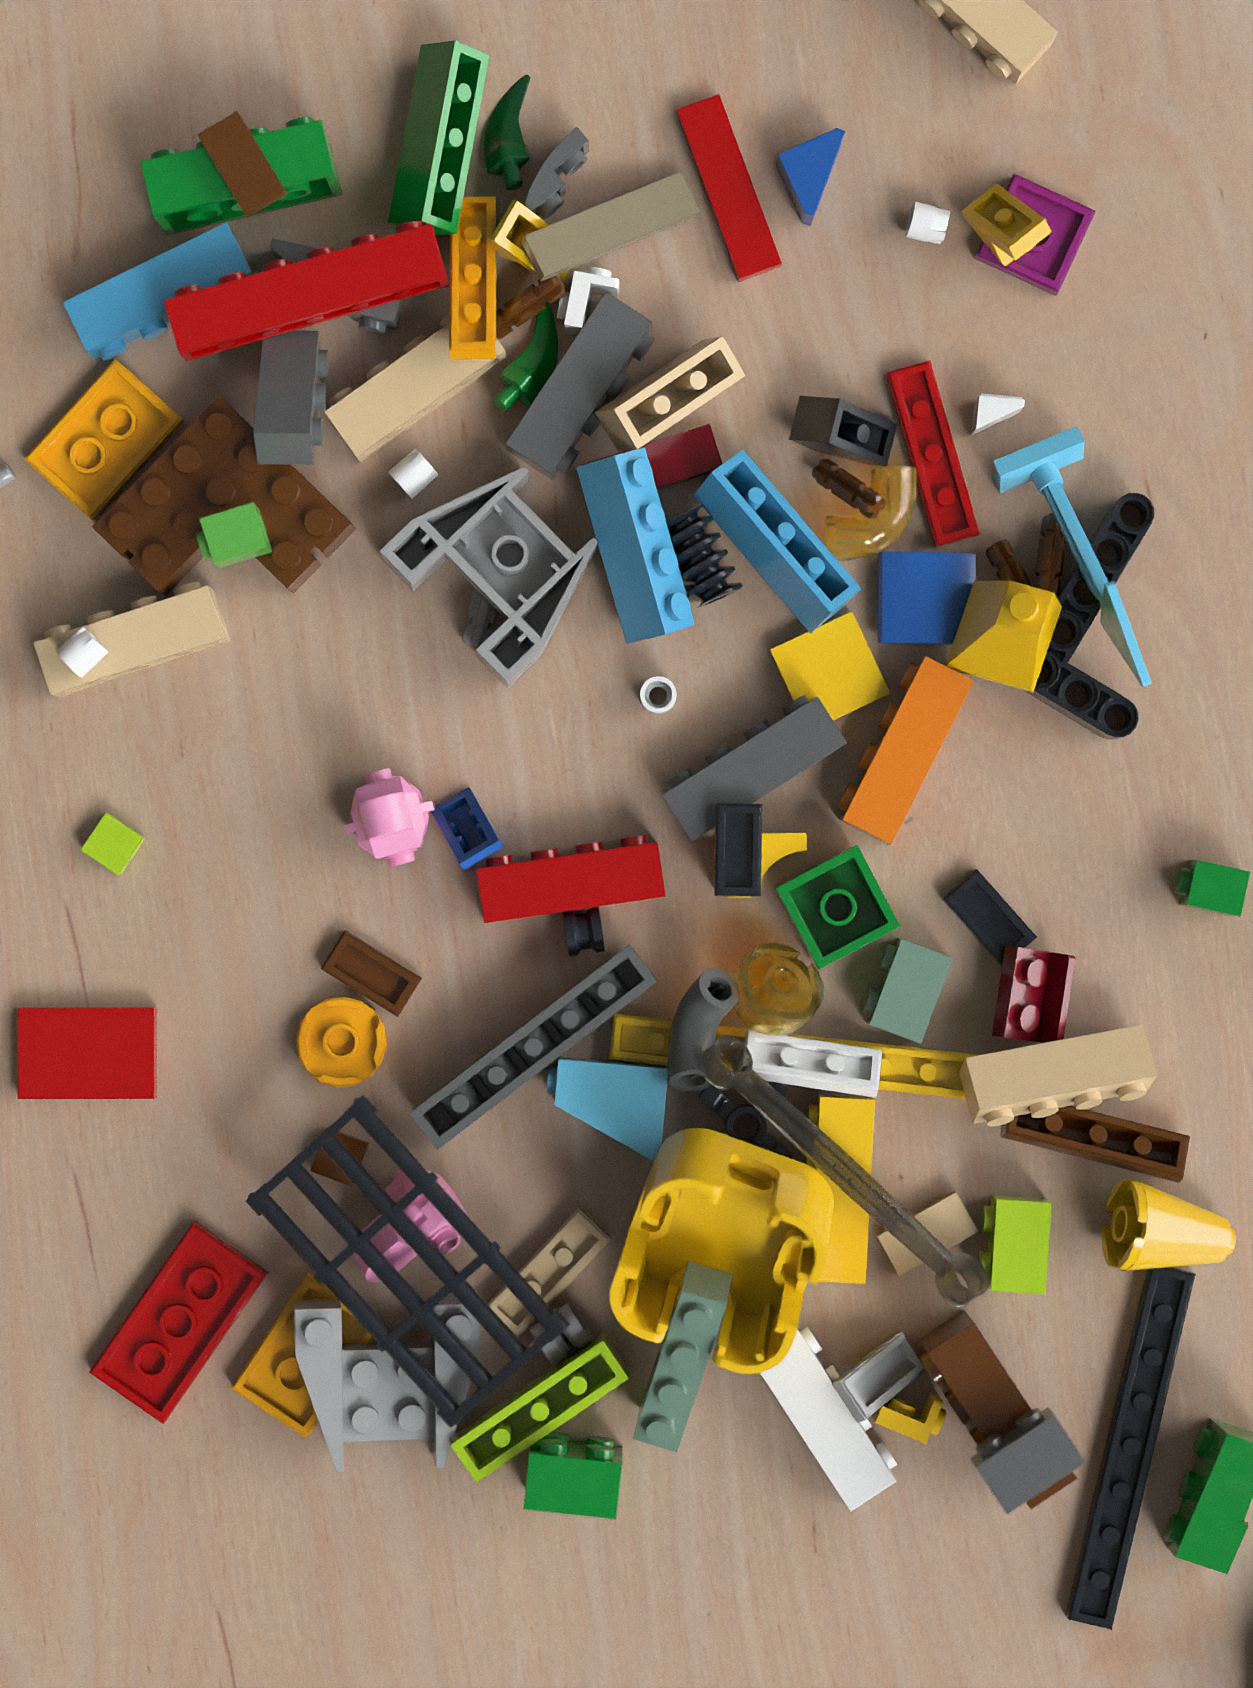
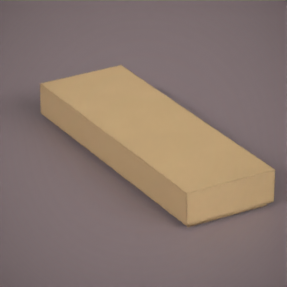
[487,1207,612,1338]

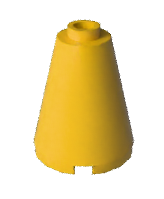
[1101,1179,1236,1271]

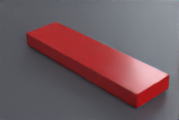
[676,94,782,282]
[886,360,980,548]

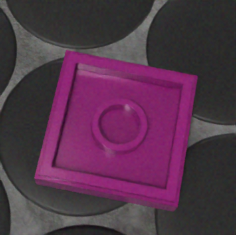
[974,174,1096,296]

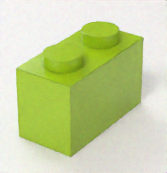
[979,1194,1052,1295]

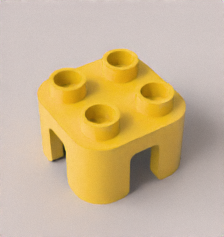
[610,1128,834,1374]

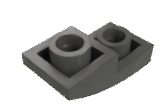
[524,127,589,219]

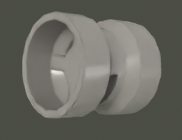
[530,1303,593,1366]

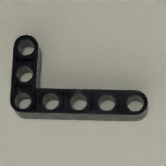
[1023,493,1154,740]

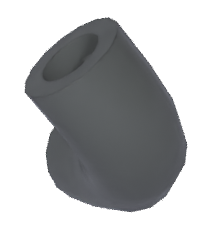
[668,968,740,1091]

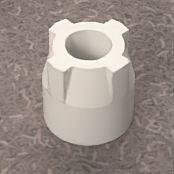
[905,201,950,244]
[388,449,439,499]
[56,626,108,678]
[640,676,677,714]

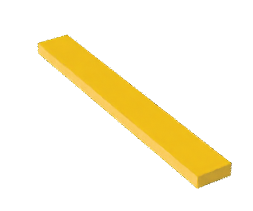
[609,1013,976,1099]

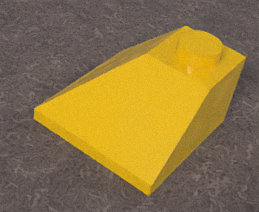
[946,581,1062,693]

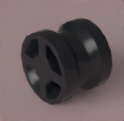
[563,907,605,957]

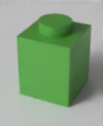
[196,502,272,568]

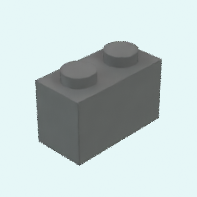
[970,1407,1086,1515]

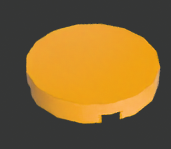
[296,996,388,1087]

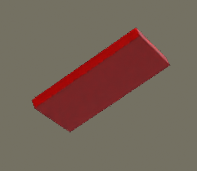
[89,1221,269,1424]

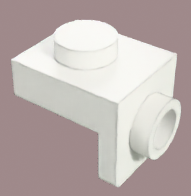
[557,267,619,335]

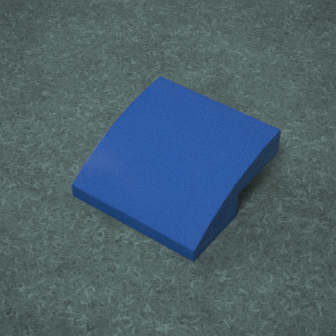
[877,552,976,645]

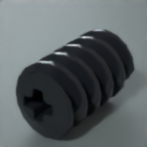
[666,504,743,608]

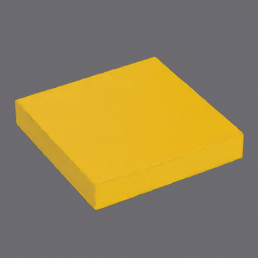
[769,612,891,720]

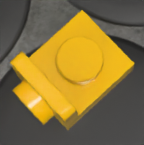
[871,1392,946,1444]

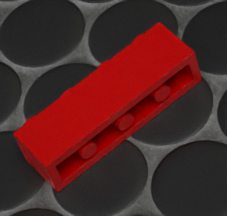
[476,835,666,923]

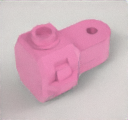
[344,768,435,868]
[353,1169,467,1282]

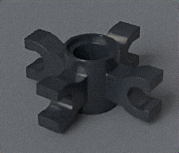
[698,1082,794,1159]

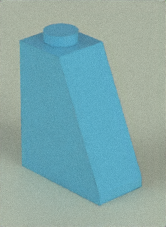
[547,1057,668,1160]

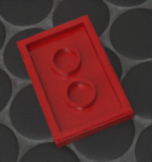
[18,1007,157,1099]

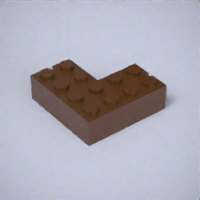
[92,395,356,596]

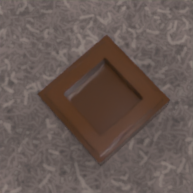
[310,1127,369,1187]

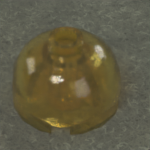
[732,943,824,1036]

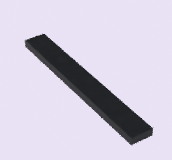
[1065,1267,1196,1630]

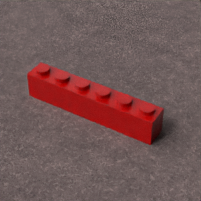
[164,221,450,361]

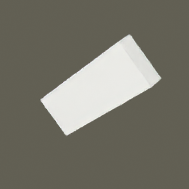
[740,1029,882,1098]

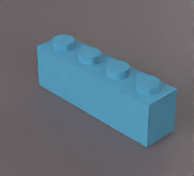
[62,222,253,360]
[576,447,695,644]
[693,449,861,634]

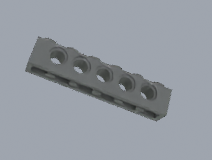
[409,944,657,1150]

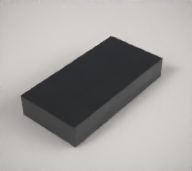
[714,803,763,896]
[942,869,1037,967]

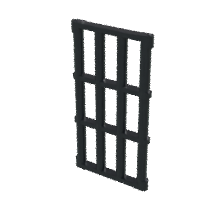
[245,1095,570,1428]

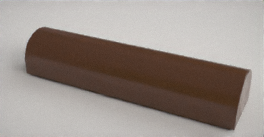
[1000,1106,1190,1183]

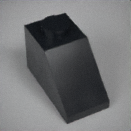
[789,396,897,468]

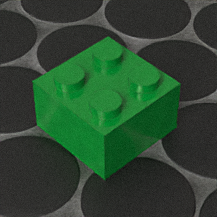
[774,845,901,970]
[523,1431,623,1520]

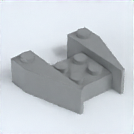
[380,467,598,689]
[293,1295,481,1472]

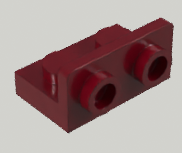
[992,945,1076,1043]

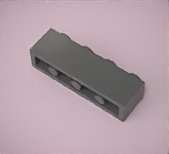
[506,292,655,480]
[663,694,847,841]

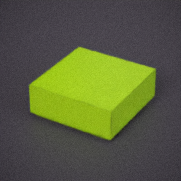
[81,813,146,876]

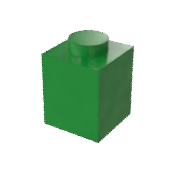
[1175,860,1250,917]

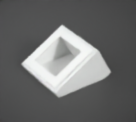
[971,393,1025,435]

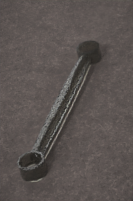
[699,1036,989,1307]

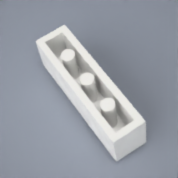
[761,1326,898,1511]

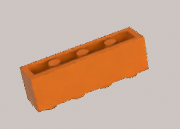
[837,656,974,845]

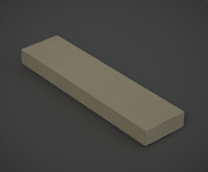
[521,171,701,282]

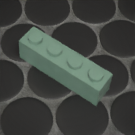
[633,1261,732,1452]

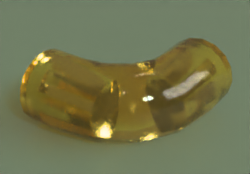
[825,466,917,561]

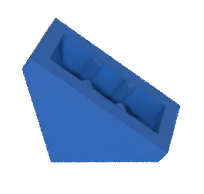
[776,128,845,226]
[431,787,505,870]

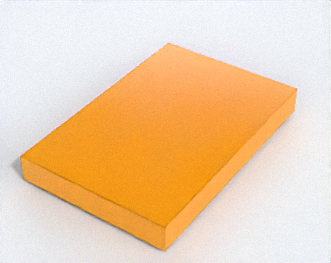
[24,358,185,521]
[231,1272,373,1438]

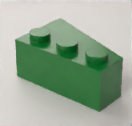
[1164,1418,1253,1574]

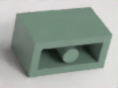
[862,938,953,1044]

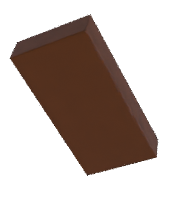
[197,111,287,218]
[321,930,422,1017]

